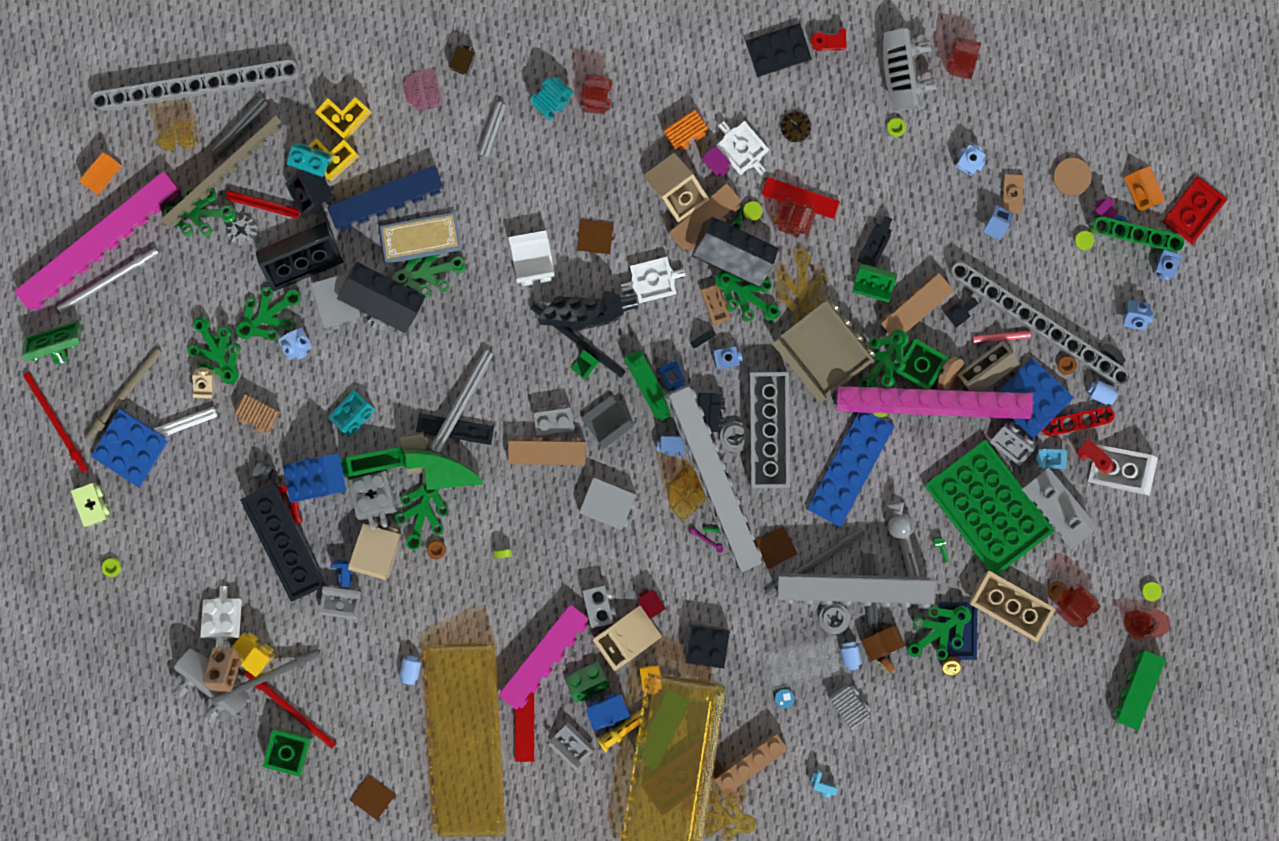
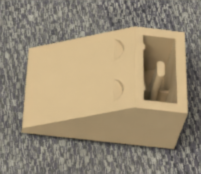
[593,606,662,671]

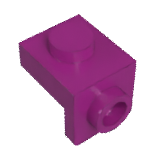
[1091,197,1118,224]

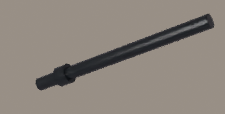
[530,303,625,378]

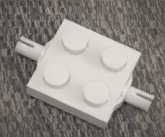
[716,121,769,176]
[621,257,686,304]
[201,586,242,648]

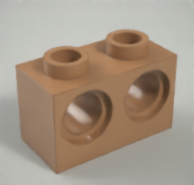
[202,648,242,692]

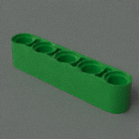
[1089,217,1184,252]

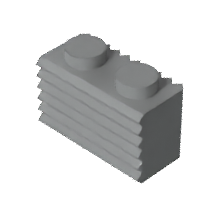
[828,684,870,730]

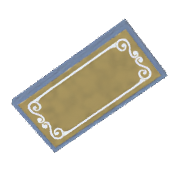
[380,212,462,264]

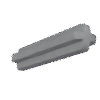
[479,101,506,157]

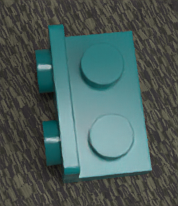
[287,142,334,177]
[328,390,375,437]

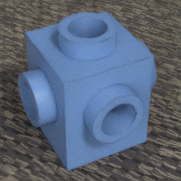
[1123,300,1154,331]

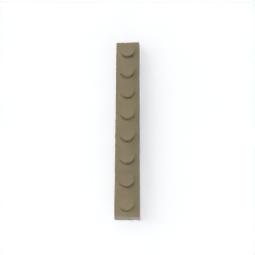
[161,116,282,227]

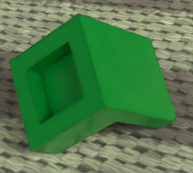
[571,350,599,380]

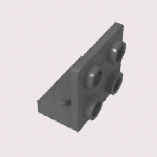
[581,396,634,449]

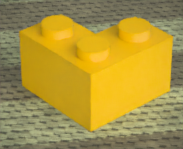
[315,97,372,141]
[308,138,360,182]
[232,632,276,677]

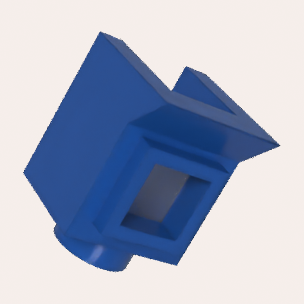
[658,360,685,391]

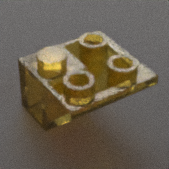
[154,119,200,152]
[666,464,707,522]

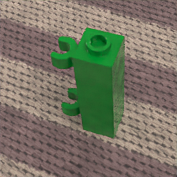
[623,350,671,421]

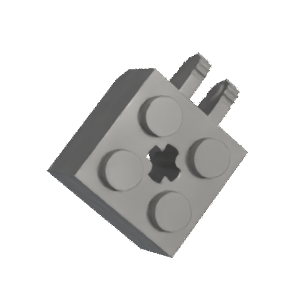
[348,471,397,530]

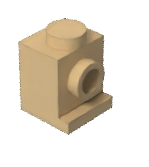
[192,367,215,398]

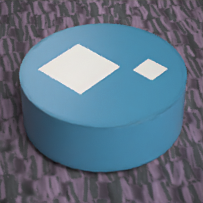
[775,689,794,708]

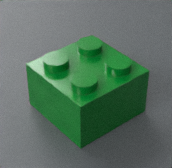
[894,338,948,390]
[263,727,313,777]

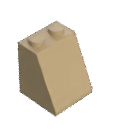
[643,153,709,222]
[348,522,402,580]

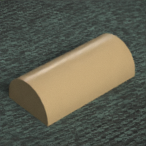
[969,571,1056,643]

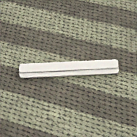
[154,407,218,436]

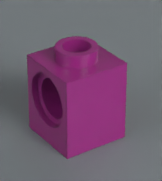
[701,146,731,177]

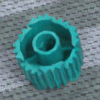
[530,77,575,121]

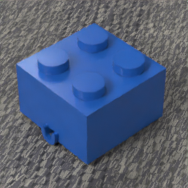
[585,692,631,731]

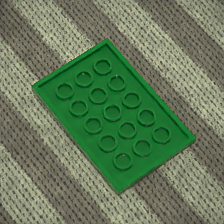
[924,439,1055,575]

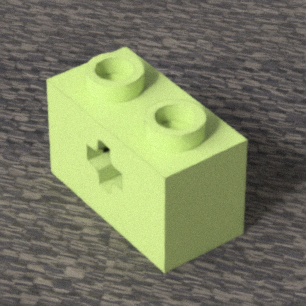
[71,483,111,527]

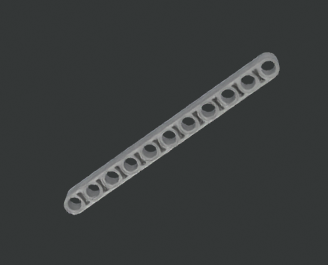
[91,60,300,111]
[950,262,1130,386]

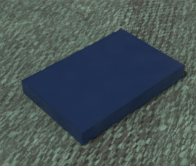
[938,602,978,660]

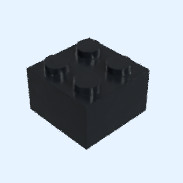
[285,170,334,218]
[686,623,730,669]

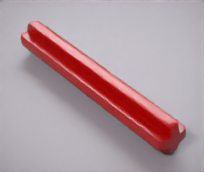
[226,190,300,219]

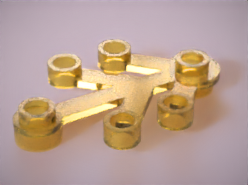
[778,252,828,323]
[683,791,757,841]

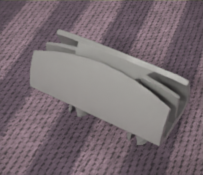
[883,28,938,111]
[1022,467,1098,549]
[172,649,249,724]

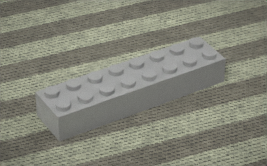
[778,573,935,607]

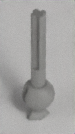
[887,502,920,577]

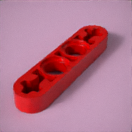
[1041,407,1115,436]

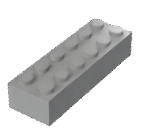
[749,372,790,488]

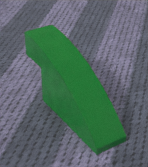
[340,447,404,478]
[402,449,483,490]

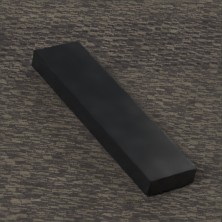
[416,413,495,445]

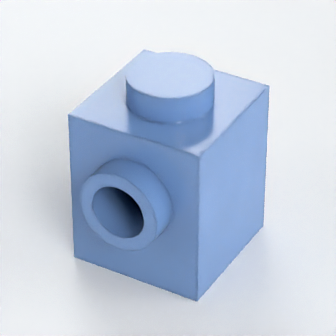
[983,205,1014,240]

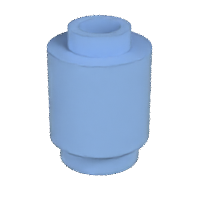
[1088,380,1118,405]
[840,641,862,671]
[399,655,421,685]

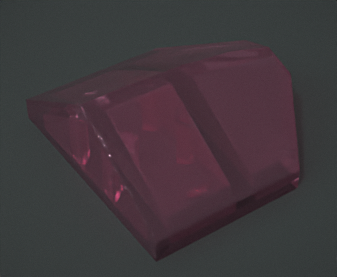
[404,69,443,111]

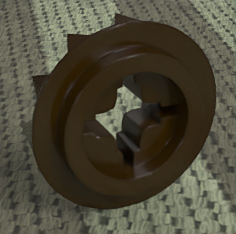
[781,112,811,142]

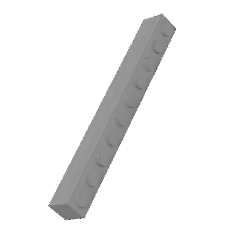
[664,386,762,573]

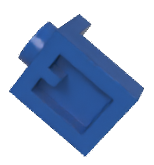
[330,559,352,587]

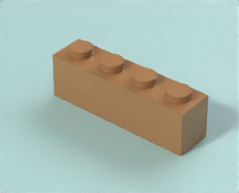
[668,183,742,252]
[879,273,954,339]
[508,437,586,465]
[714,732,788,796]

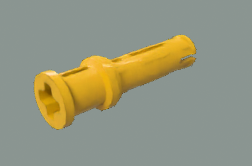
[596,707,651,752]

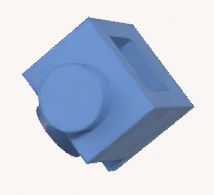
[1153,250,1182,281]
[713,346,742,370]
[657,436,684,456]

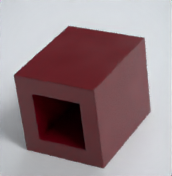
[637,588,666,619]

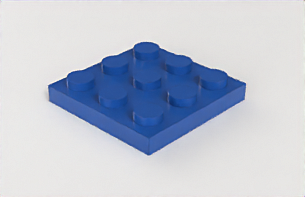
[998,358,1074,439]
[91,408,170,488]

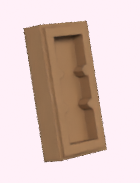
[1002,174,1024,214]
[700,284,731,326]

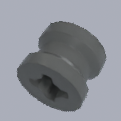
[252,460,274,484]

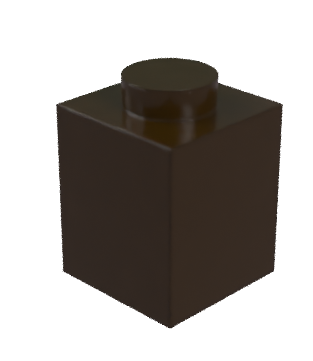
[449,45,476,77]

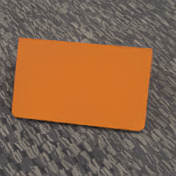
[79,152,122,195]
[1124,166,1165,212]

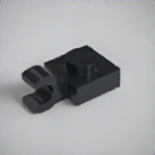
[944,298,979,328]

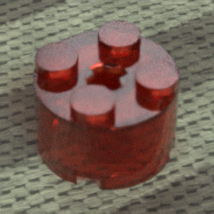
[946,37,981,80]
[581,74,613,115]
[772,198,816,238]
[1055,583,1101,628]

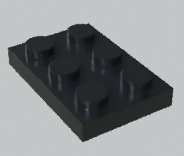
[745,23,812,78]
[538,296,606,328]

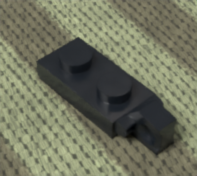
[857,216,893,267]

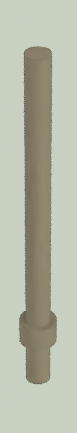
[84,348,162,442]

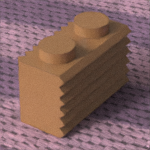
[234,394,280,434]

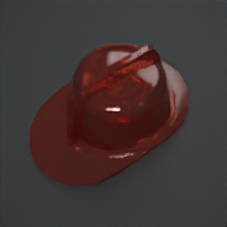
[1124,609,1170,640]

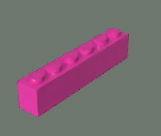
[498,604,589,710]

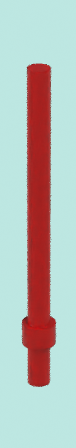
[23,372,89,473]
[244,671,337,749]

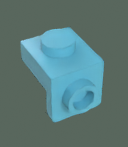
[1036,449,1067,469]
[810,769,838,797]

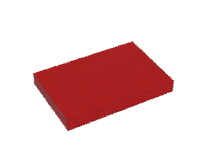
[1162,176,1228,245]

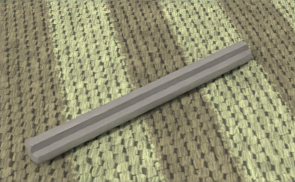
[431,350,493,453]

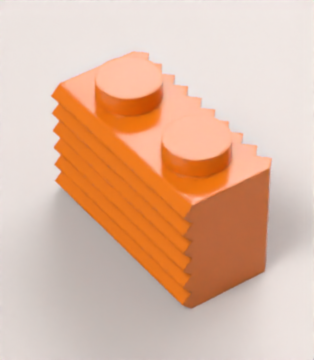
[663,109,708,151]

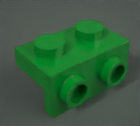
[852,264,898,302]
[564,661,610,703]

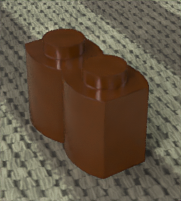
[860,622,906,661]

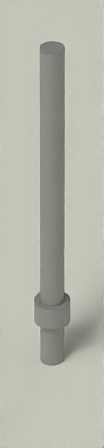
[57,248,159,313]

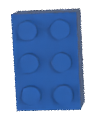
[283,453,347,503]

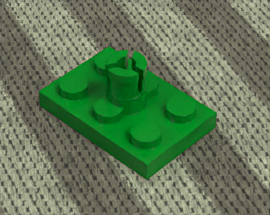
[22,320,82,364]

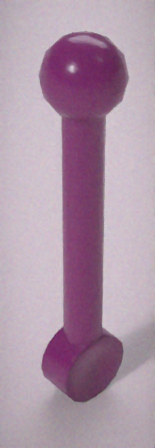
[689,527,724,553]

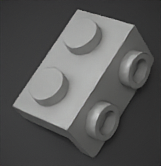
[319,585,361,620]
[548,722,596,770]

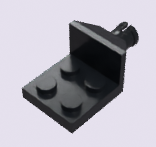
[571,291,638,332]

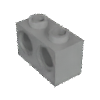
[583,585,617,628]

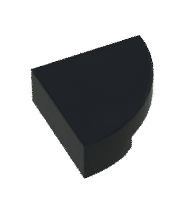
[690,328,716,348]
[1101,343,1126,365]

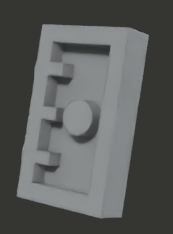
[533,404,575,436]
[990,420,1036,466]

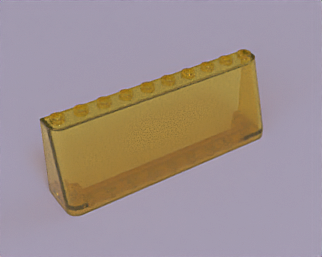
[423,640,507,837]
[621,672,725,841]

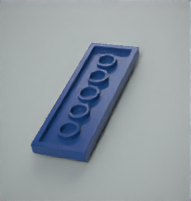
[807,412,895,527]

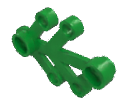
[161,189,236,237]
[393,254,466,297]
[715,271,780,322]
[236,287,301,341]
[188,316,241,384]
[859,329,909,388]
[395,481,449,550]
[907,605,971,660]

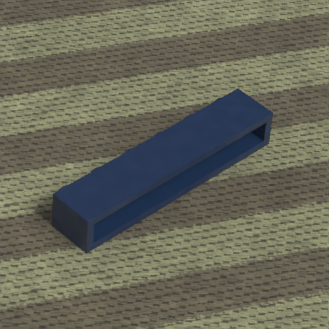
[327,165,444,232]

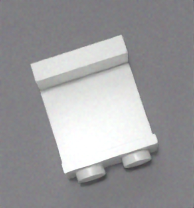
[508,230,555,286]

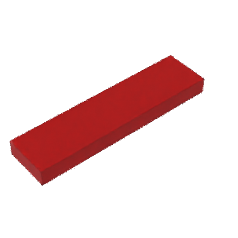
[761,177,840,220]
[515,692,535,762]

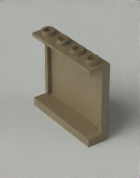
[772,299,876,403]

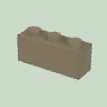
[957,341,1020,392]

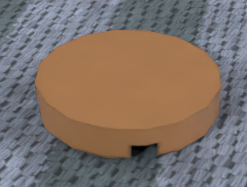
[1053,158,1092,196]
[938,357,965,391]

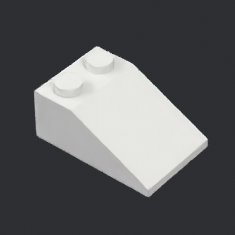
[1088,444,1158,496]

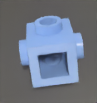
[955,144,986,176]
[278,327,313,360]

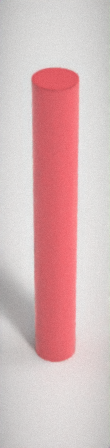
[973,330,1031,344]

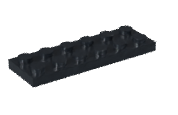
[240,482,326,602]

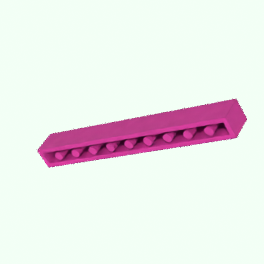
[14,171,181,311]
[837,386,1033,419]

